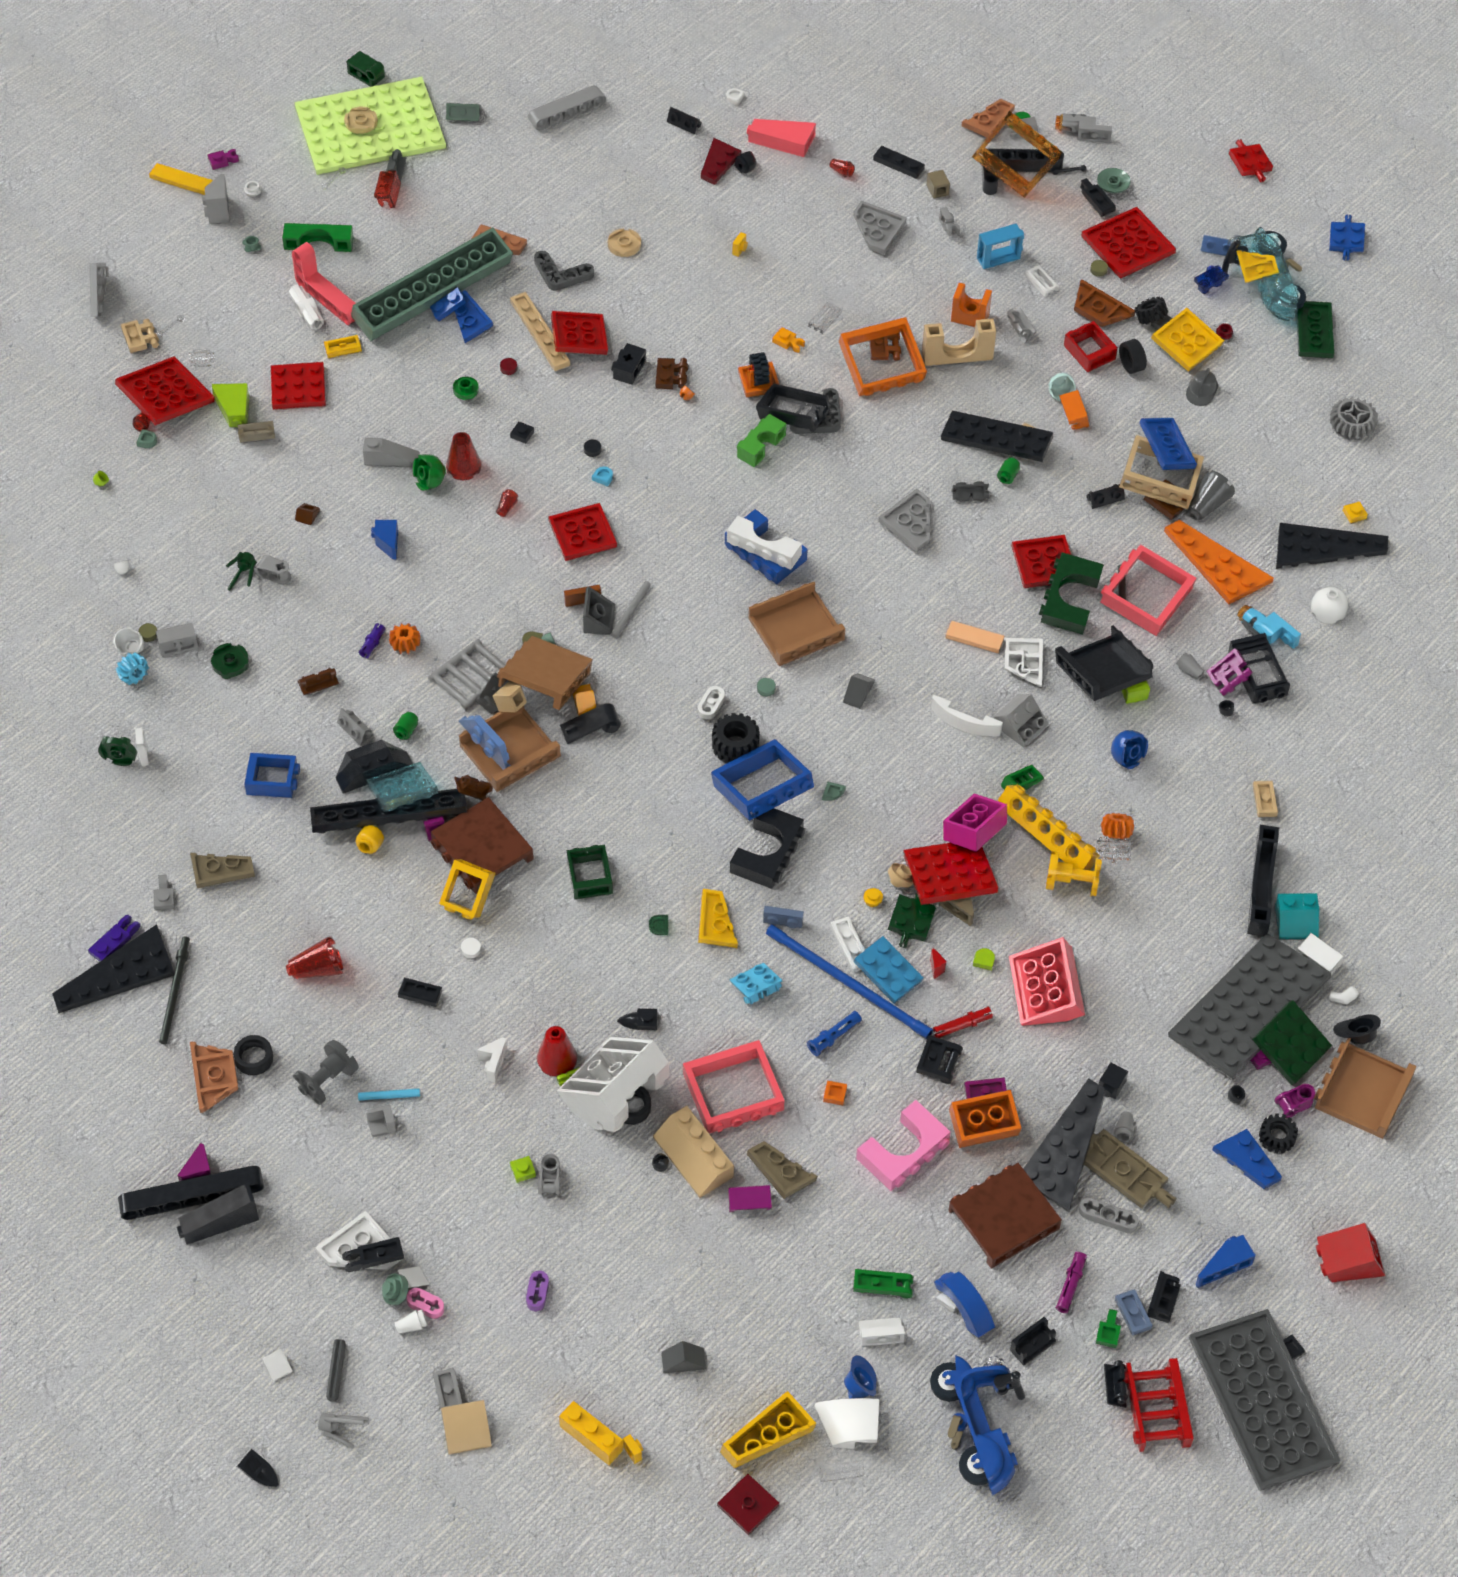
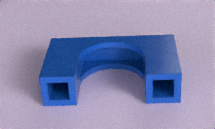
[725,509,808,584]

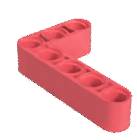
[292,242,356,325]

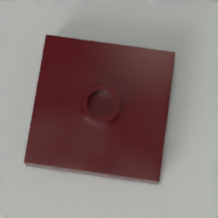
[717,1474,779,1535]

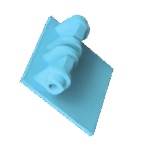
[729,963,783,1004]

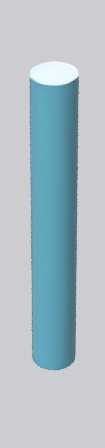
[358,1088,420,1101]

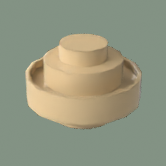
[888,863,913,888]

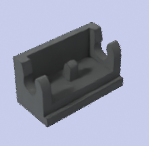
[476,672,509,714]

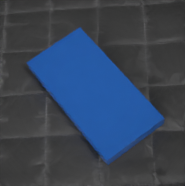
[1139,418,1197,470]

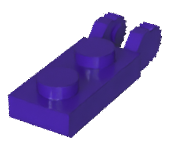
[88,915,141,962]

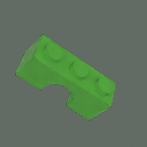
[737,414,786,467]

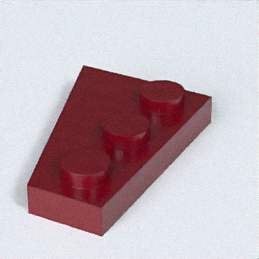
[701,138,742,185]

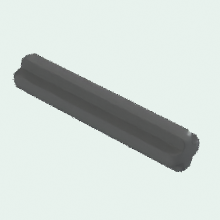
[326,1339,346,1401]

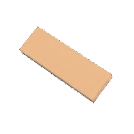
[946,621,1004,654]

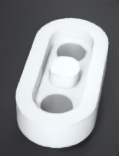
[698,686,725,719]

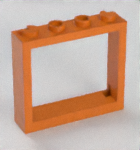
[839,317,927,396]

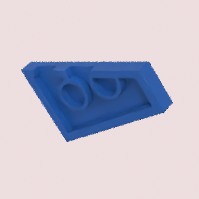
[455,290,494,343]
[1212,1129,1282,1189]

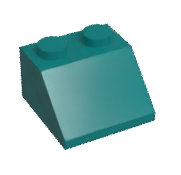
[1274,893,1320,940]

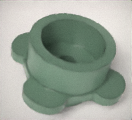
[242,236,261,252]

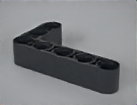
[982,149,1064,195]

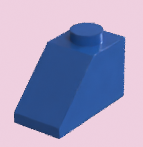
[371,520,398,560]

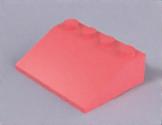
[1009,937,1085,1026]

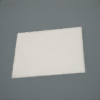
[398,1266,430,1288]

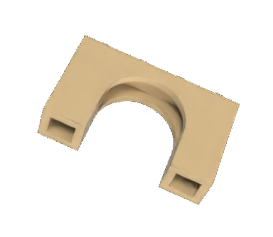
[922,319,996,366]

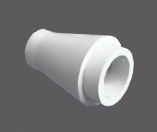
[395,1309,428,1334]

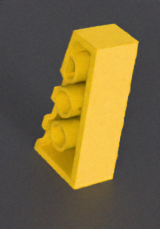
[720,1391,816,1469]

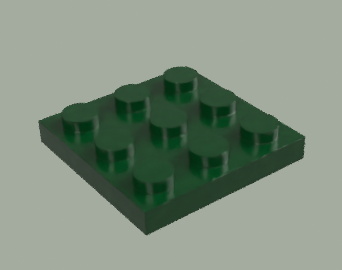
[1252,1000,1332,1085]

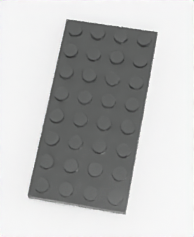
[1168,933,1331,1079]
[1189,1309,1340,1491]

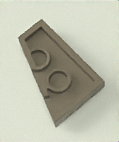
[190,853,255,888]

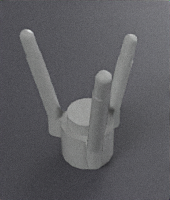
[318,1413,369,1448]

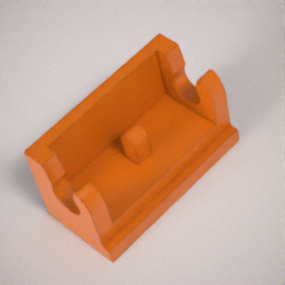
[1059,390,1089,430]

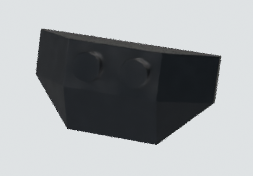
[336,739,414,794]

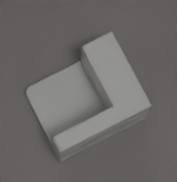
[366,1104,396,1137]

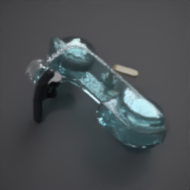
[1220,227,1306,321]

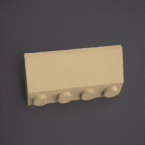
[653,1106,734,1198]

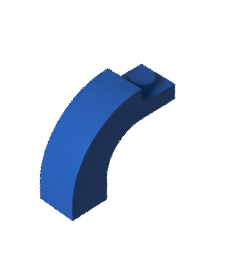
[934,1271,995,1338]

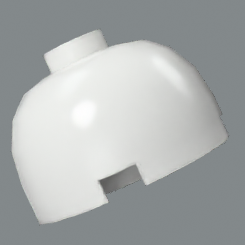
[1311,587,1348,624]

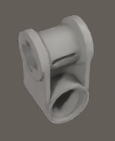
[254,555,291,584]
[538,1154,560,1195]

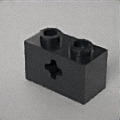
[611,343,646,385]

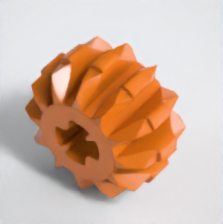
[389,623,421,654]
[1101,813,1134,840]

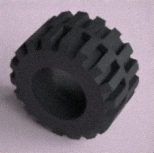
[712,713,760,763]

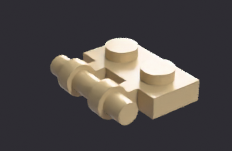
[120,319,159,353]

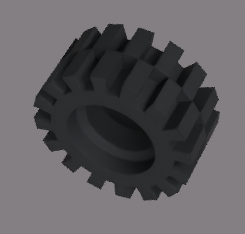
[1135,297,1169,325]
[1259,1113,1298,1154]

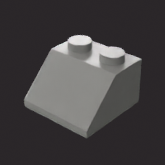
[202,174,230,224]

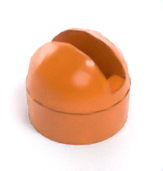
[680,385,695,400]

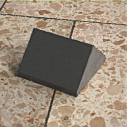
[583,586,615,635]

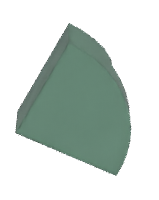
[822,781,846,801]

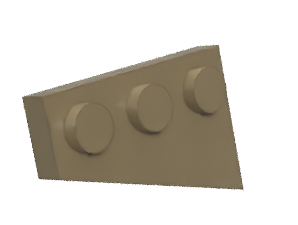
[747,1141,818,1199]

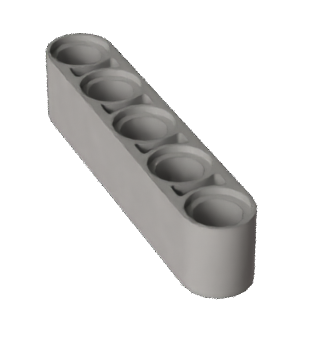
[528,85,606,131]

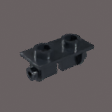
[667,107,702,134]
[1086,484,1125,509]
[1104,1360,1128,1408]

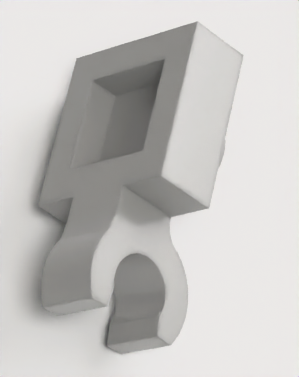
[939,207,960,236]
[153,874,175,910]

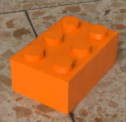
[949,1090,1022,1148]

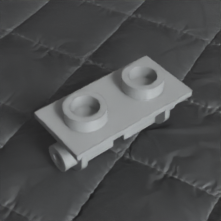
[1007,308,1037,344]
[337,708,372,746]

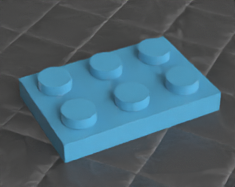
[853,936,924,1004]

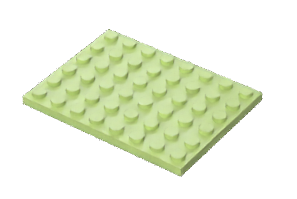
[294,77,446,175]

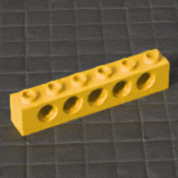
[997,784,1100,870]

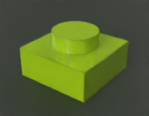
[510,1156,536,1183]

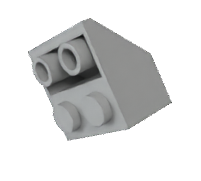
[993,694,1049,747]

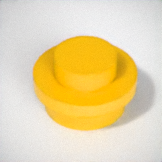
[863,888,883,907]

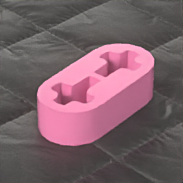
[406,1288,444,1319]

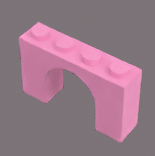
[856,1100,951,1191]

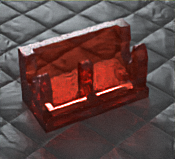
[374,171,401,208]

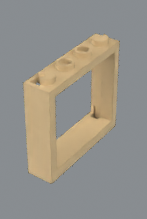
[1119,435,1204,509]

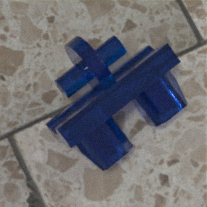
[1194,265,1229,294]

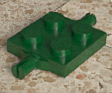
[887,892,937,948]

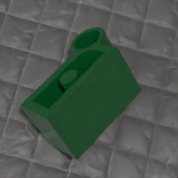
[346,51,385,87]

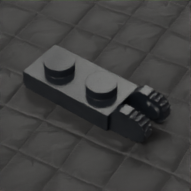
[342,1237,404,1272]

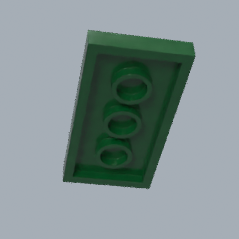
[1296,301,1334,358]

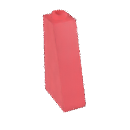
[747,119,816,157]

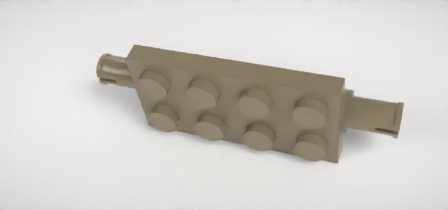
[1084,1128,1177,1209]

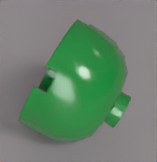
[413,454,446,491]

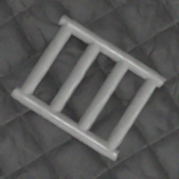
[428,639,506,710]

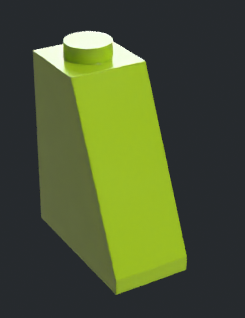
[212,383,249,428]

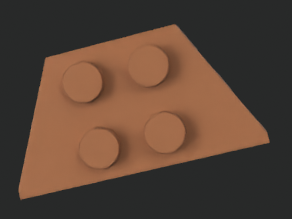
[190,1041,238,1113]

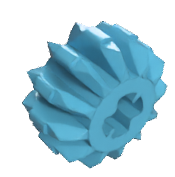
[115,652,149,685]

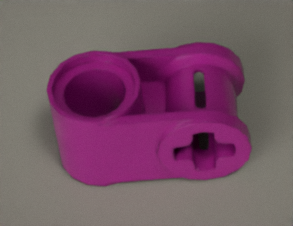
[1274,1084,1315,1118]

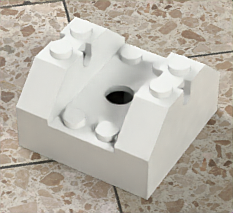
[557,1037,669,1132]

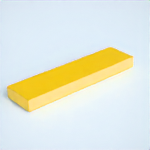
[149,163,213,195]

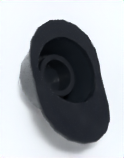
[1333,1014,1381,1044]

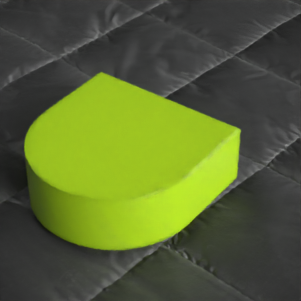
[973,948,995,971]

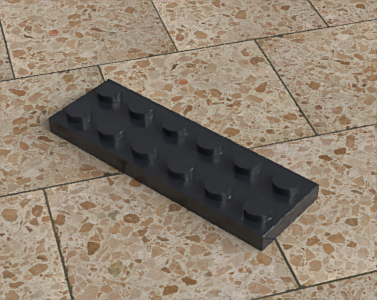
[941,410,1053,462]

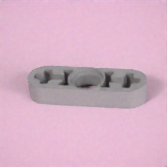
[1079,1198,1139,1233]

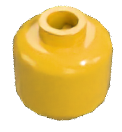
[355,825,384,854]

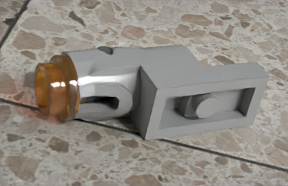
[1055,113,1112,143]

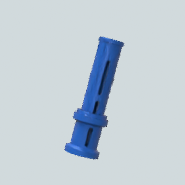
[807,1011,862,1056]

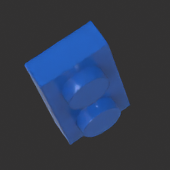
[430,287,467,322]

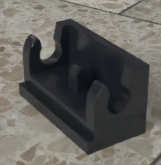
[1147,1271,1181,1323]
[1010,1317,1056,1366]

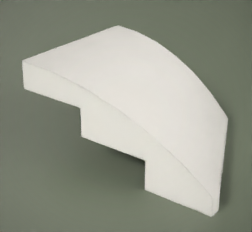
[1005,638,1043,687]
[815,1398,879,1449]

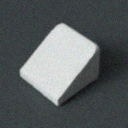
[262,1349,293,1382]

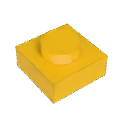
[732,232,748,257]
[1342,501,1368,524]
[623,1434,643,1464]

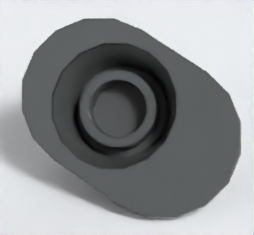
[1186,368,1218,406]

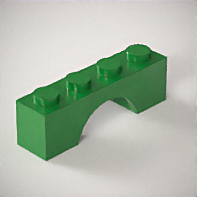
[282,223,354,252]

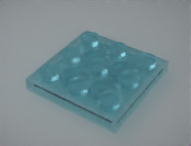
[366,762,438,812]

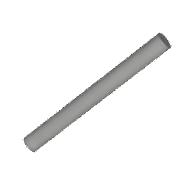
[611,581,651,638]

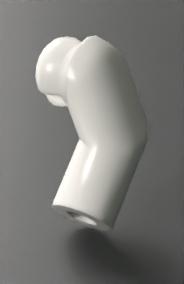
[1329,986,1358,1005]

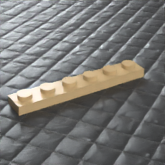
[510,292,570,371]

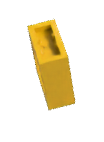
[439,859,496,920]

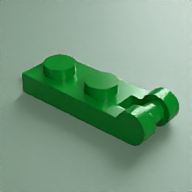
[853,1269,914,1298]

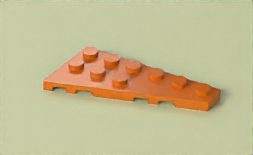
[1164,520,1274,604]

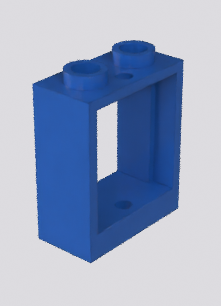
[244,753,300,798]

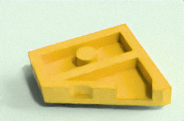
[1236,250,1279,284]

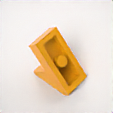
[573,684,596,716]

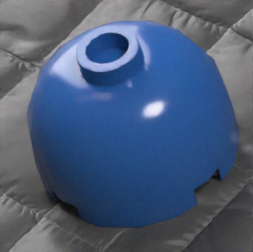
[1111,730,1148,769]

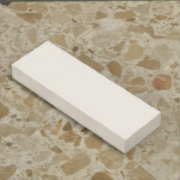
[830,916,865,973]

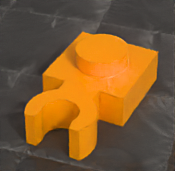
[772,327,805,353]

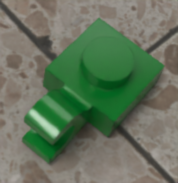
[1095,1309,1121,1348]

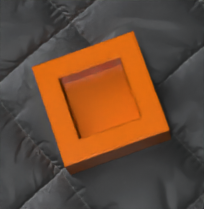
[823,1080,847,1106]

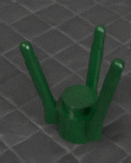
[226,552,257,591]

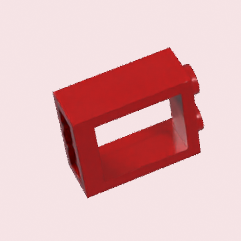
[1064,321,1118,372]

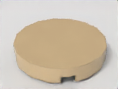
[344,106,378,134]
[608,228,641,257]

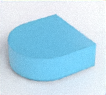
[592,466,613,487]

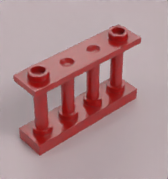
[1122,1358,1194,1452]

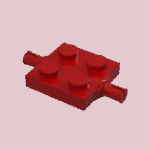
[1228,139,1273,182]

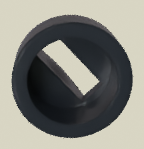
[1219,700,1234,717]
[1228,1085,1246,1103]
[652,1153,669,1172]

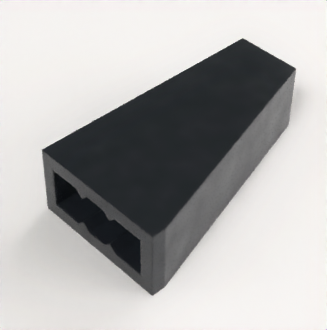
[177,1183,259,1245]

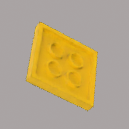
[1151,307,1224,372]

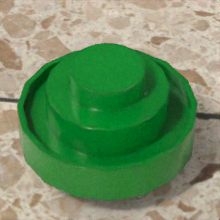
[453,376,479,400]

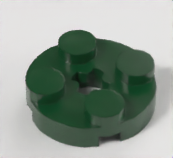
[211,643,249,679]
[98,736,137,766]

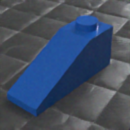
[1195,1235,1256,1288]

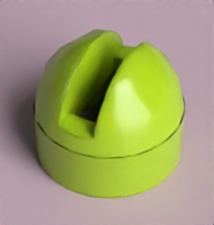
[93,471,109,487]

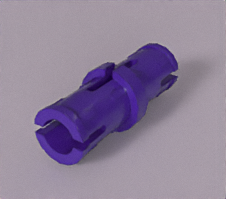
[358,623,386,658]

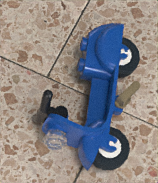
[930,1355,1025,1496]

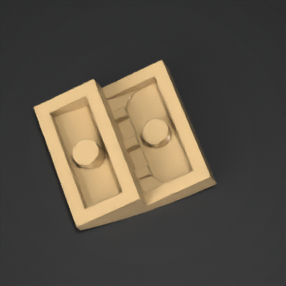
[441,1400,492,1455]

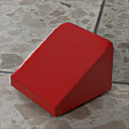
[930,948,946,979]

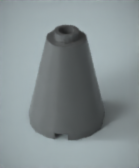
[1188,470,1235,520]

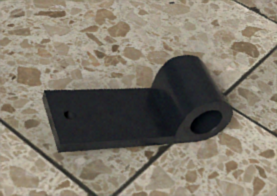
[560,703,621,744]

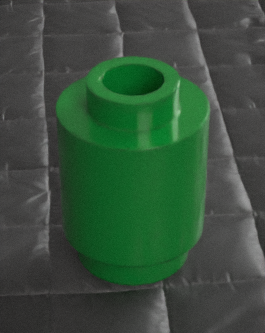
[997,458,1020,484]
[393,712,418,740]

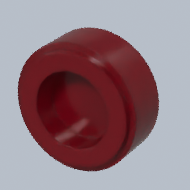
[500,358,518,375]

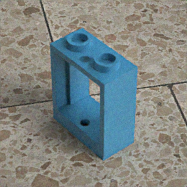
[977,223,1024,270]

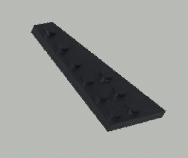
[1276,523,1389,569]
[52,924,174,1013]
[1023,1078,1106,1212]

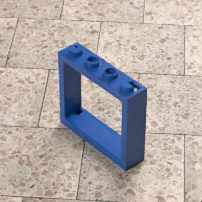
[711,739,814,821]

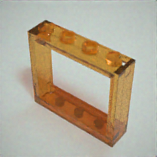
[972,111,1062,198]

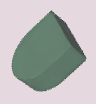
[136,429,157,448]

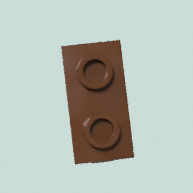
[298,667,339,695]
[454,775,493,801]

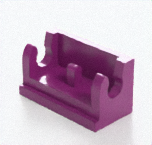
[728,1185,772,1212]

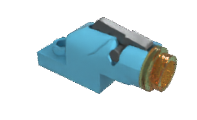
[1237,605,1301,649]

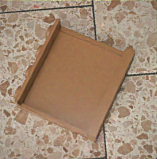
[748,582,845,666]
[497,636,593,710]
[459,706,561,792]
[1314,1038,1417,1139]

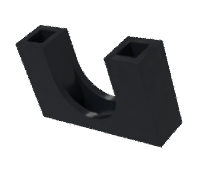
[730,808,806,889]

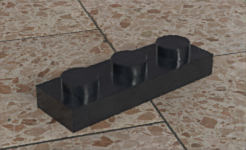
[873,146,925,179]

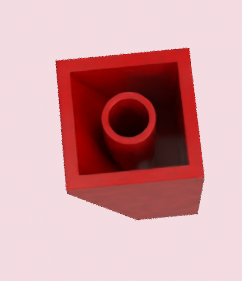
[1316,1223,1385,1282]

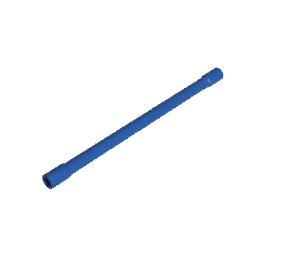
[766,924,933,1039]

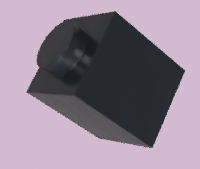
[1099,1062,1129,1099]

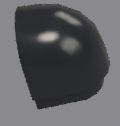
[734,151,756,174]

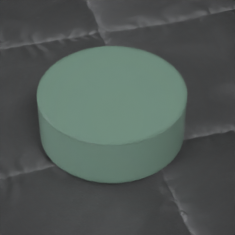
[757,678,776,697]

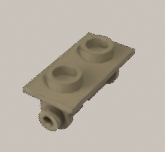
[237,421,275,443]

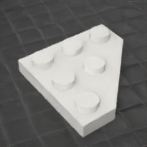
[315,1211,405,1270]

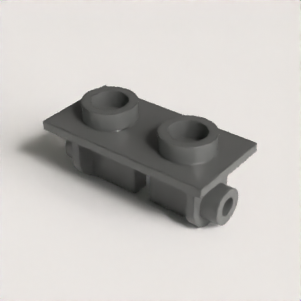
[384,149,407,182]
[951,481,989,501]

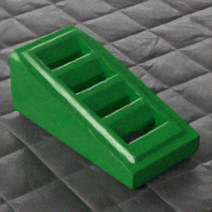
[1001,765,1044,790]

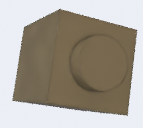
[926,170,950,199]

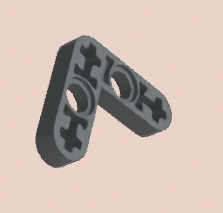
[534,251,594,291]
[790,388,841,434]

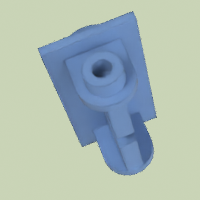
[1201,235,1235,256]

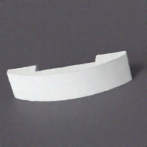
[931,695,1003,736]

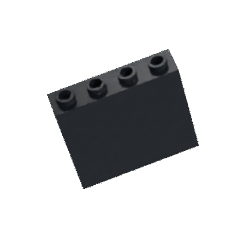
[1055,625,1154,701]

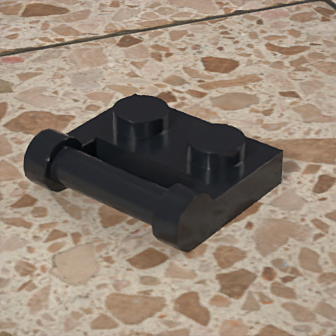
[916,1035,963,1084]

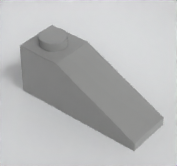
[363,437,420,467]

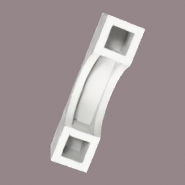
[727,515,802,570]

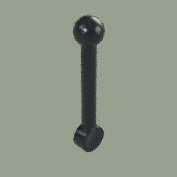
[1052,165,1086,175]

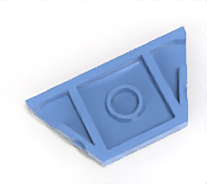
[459,715,511,770]

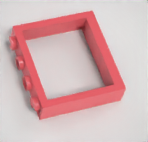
[1100,544,1197,636]
[683,1040,785,1133]

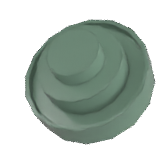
[382,1273,408,1306]

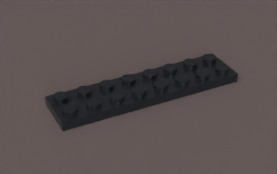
[310,789,467,833]

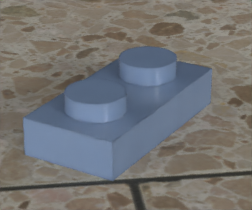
[763,906,804,928]
[1115,1289,1153,1336]

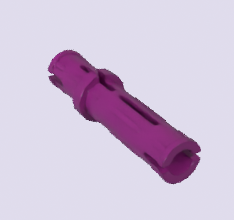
[1055,1252,1087,1313]

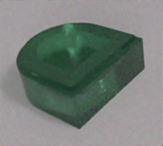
[649,915,668,935]

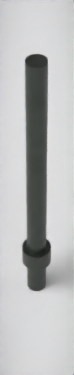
[159,936,190,1044]

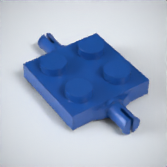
[1329,214,1365,261]

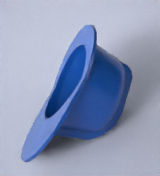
[844,1355,876,1399]

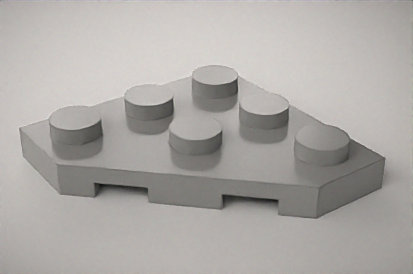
[854,200,907,255]
[90,263,109,317]
[878,489,930,552]

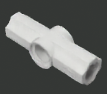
[289,284,324,330]

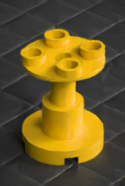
[1046,851,1102,897]

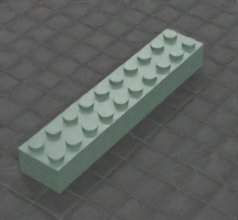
[351,227,513,342]

